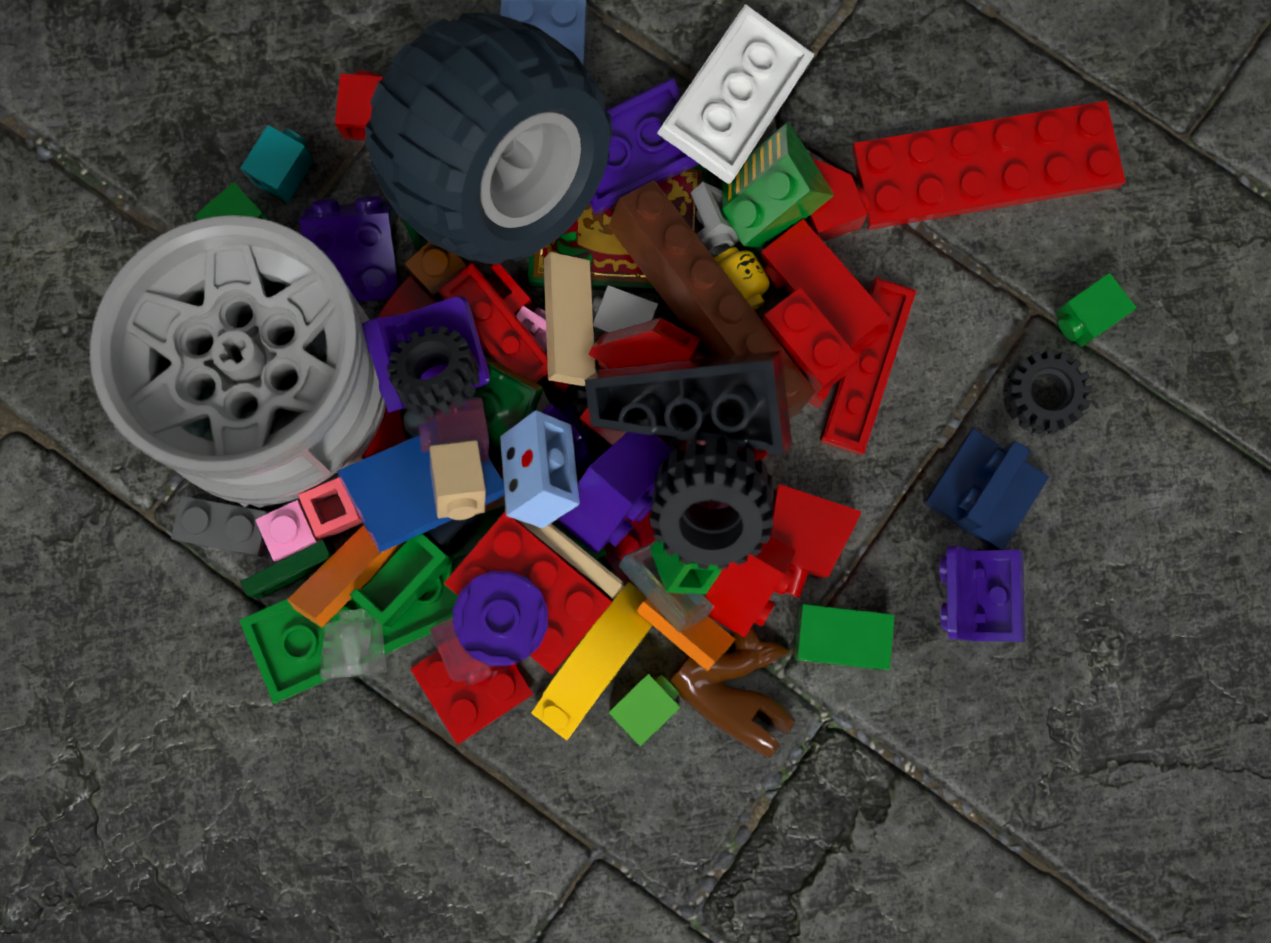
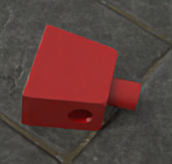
[771,484,862,598]

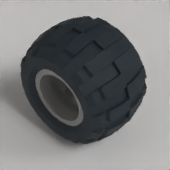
[365,13,613,265]

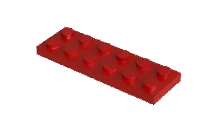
[852,101,1126,230]

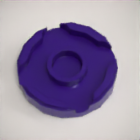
[453,571,548,666]

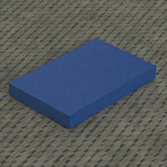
[338,416,505,553]

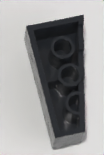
[585,351,792,456]

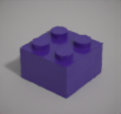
[556,432,673,555]

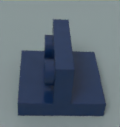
[923,428,1049,550]

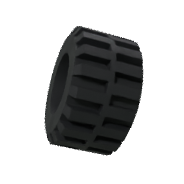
[650,439,773,570]

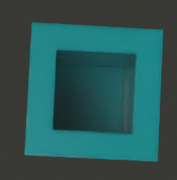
[240,125,315,204]

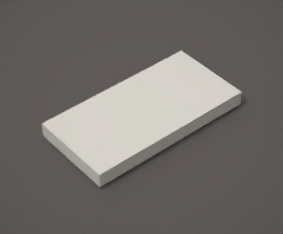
[657,4,815,184]

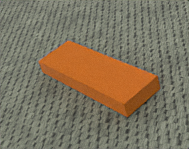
[287,525,408,627]

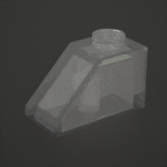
[321,609,387,679]

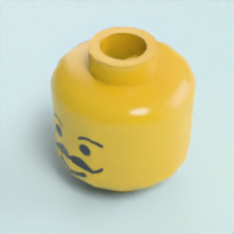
[714,247,770,310]

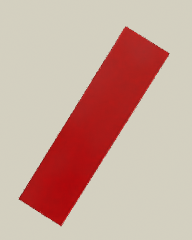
[820,277,917,456]

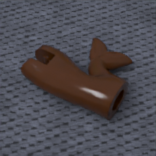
[668,628,796,758]

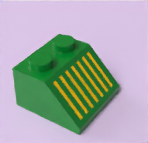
[722,123,834,248]

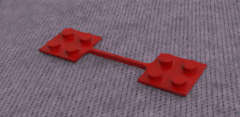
[410,511,684,745]

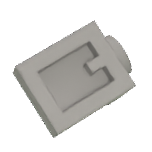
[690,182,740,258]

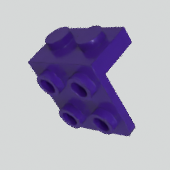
[299,196,399,302]
[362,296,490,413]
[940,545,1025,642]

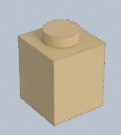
[429,441,485,520]

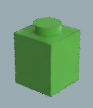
[609,674,681,747]

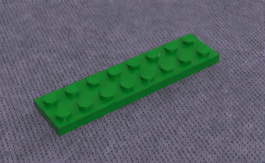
[239,505,607,704]

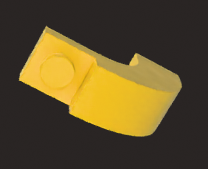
[531,582,653,740]

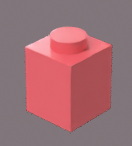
[298,478,363,540]

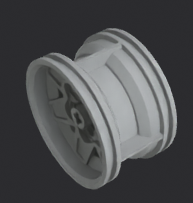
[90,216,386,505]

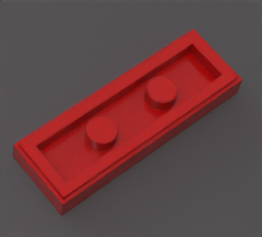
[437,263,548,384]

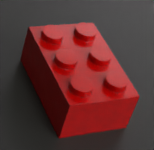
[444,511,613,674]

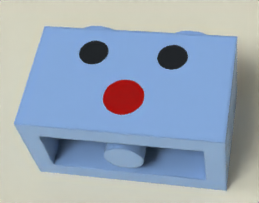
[500,410,580,528]

